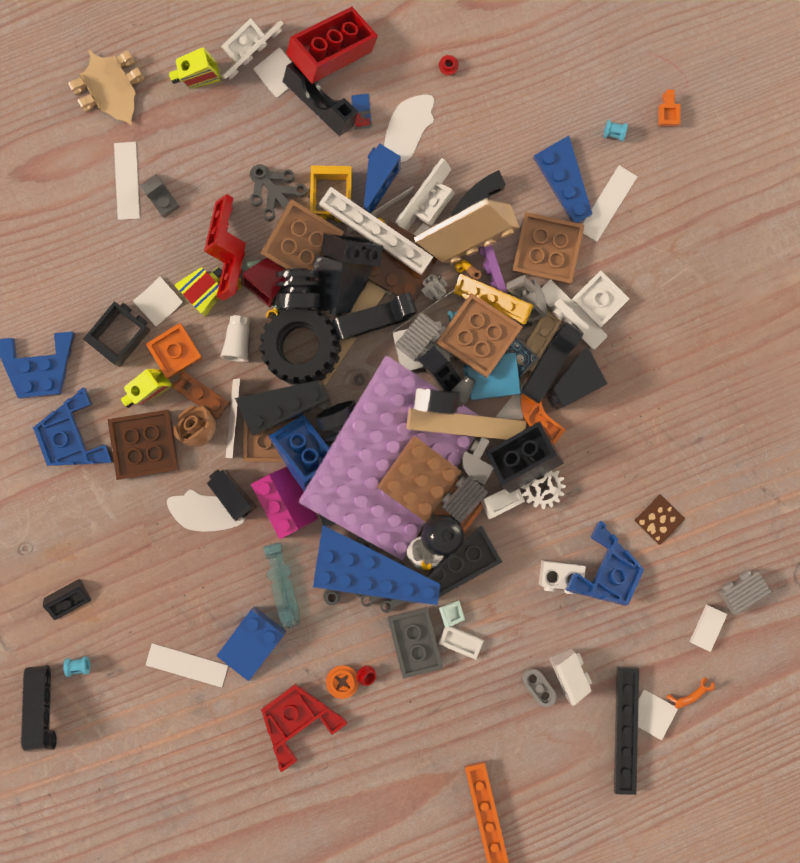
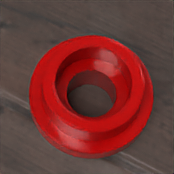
[439,55,459,76]
[356,665,376,686]

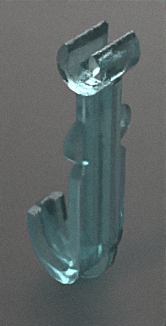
[263,542,300,629]

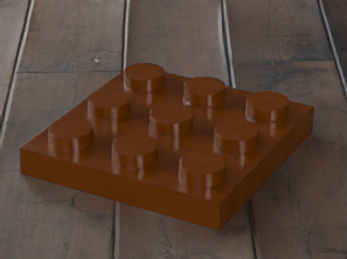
[367,221,437,302]
[107,409,179,480]

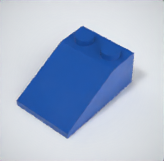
[364,143,401,213]
[269,415,330,491]
[217,606,287,681]

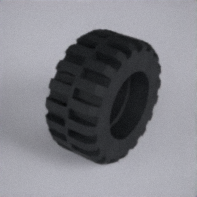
[259,307,341,385]

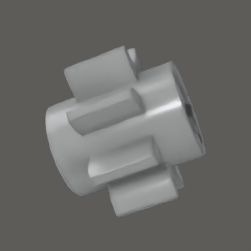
[422,274,448,300]

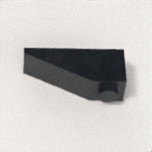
[418,346,462,391]

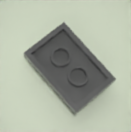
[388,607,443,679]

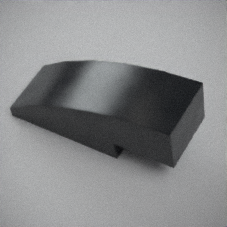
[450,170,506,218]

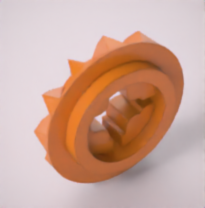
[326,665,359,699]

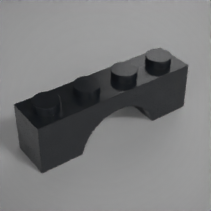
[282,62,359,137]

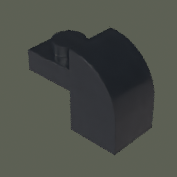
[414,388,460,414]

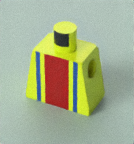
[169,47,222,88]
[174,267,222,317]
[121,369,172,408]

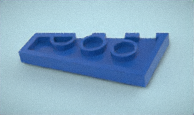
[533,136,593,223]

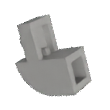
[506,275,547,323]
[462,437,493,485]

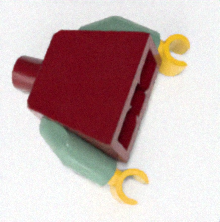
[237,257,286,318]

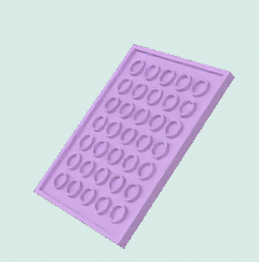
[298,356,478,561]

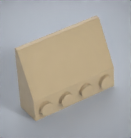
[414,199,520,265]

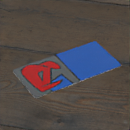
[351,94,372,129]

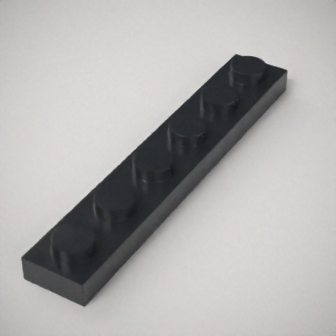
[614,666,639,795]

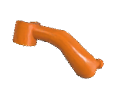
[667,678,715,709]

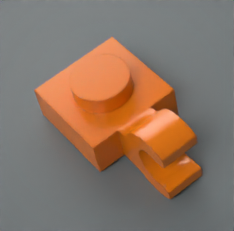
[658,89,680,126]

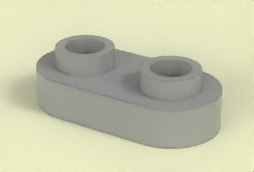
[522,668,556,707]

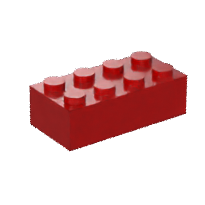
[286,6,378,84]

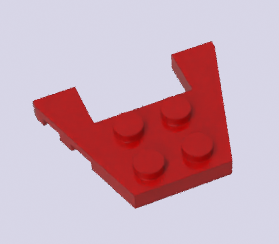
[261,683,347,772]

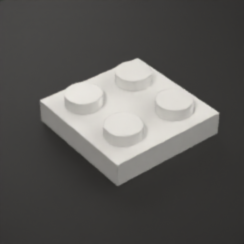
[571,270,629,328]

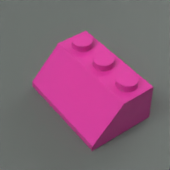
[251,466,318,539]

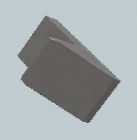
[140,174,180,218]

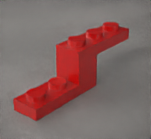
[204,194,246,301]

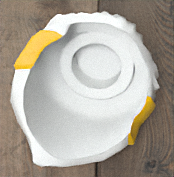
[407,537,445,570]

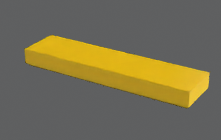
[453,274,533,324]

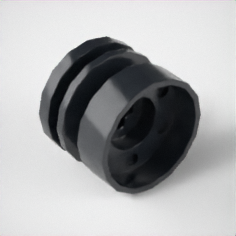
[275,268,320,308]
[315,400,356,448]

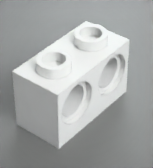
[539,560,586,594]

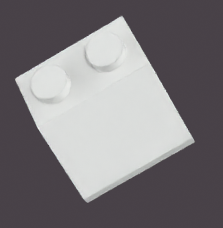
[549,649,592,706]

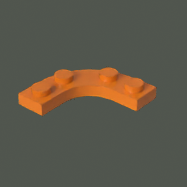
[520,374,566,444]

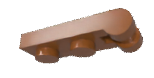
[171,370,230,419]

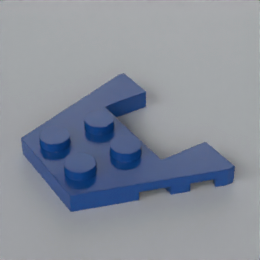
[0,331,75,399]
[33,387,114,466]
[565,521,644,606]

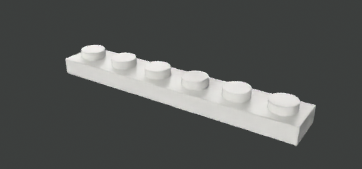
[319,187,433,275]

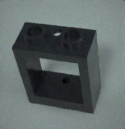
[321,233,383,266]
[83,301,151,367]

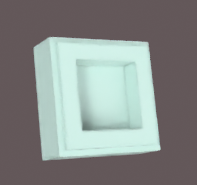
[439,600,465,627]

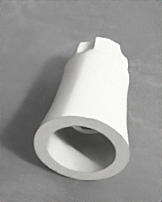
[220,315,250,362]

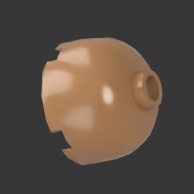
[173,405,216,447]

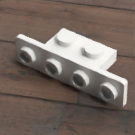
[221,18,284,79]
[395,158,455,231]
[541,280,607,350]

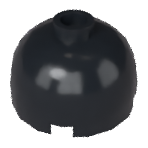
[421,515,464,556]

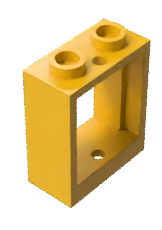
[310,165,353,223]

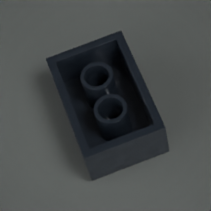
[486,421,564,493]

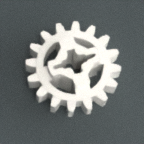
[521,470,566,509]

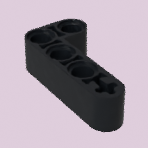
[332,292,417,341]
[521,321,584,404]
[21,665,57,752]

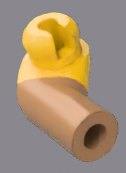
[455,259,482,280]

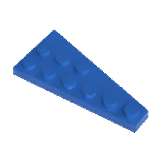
[313,525,441,605]

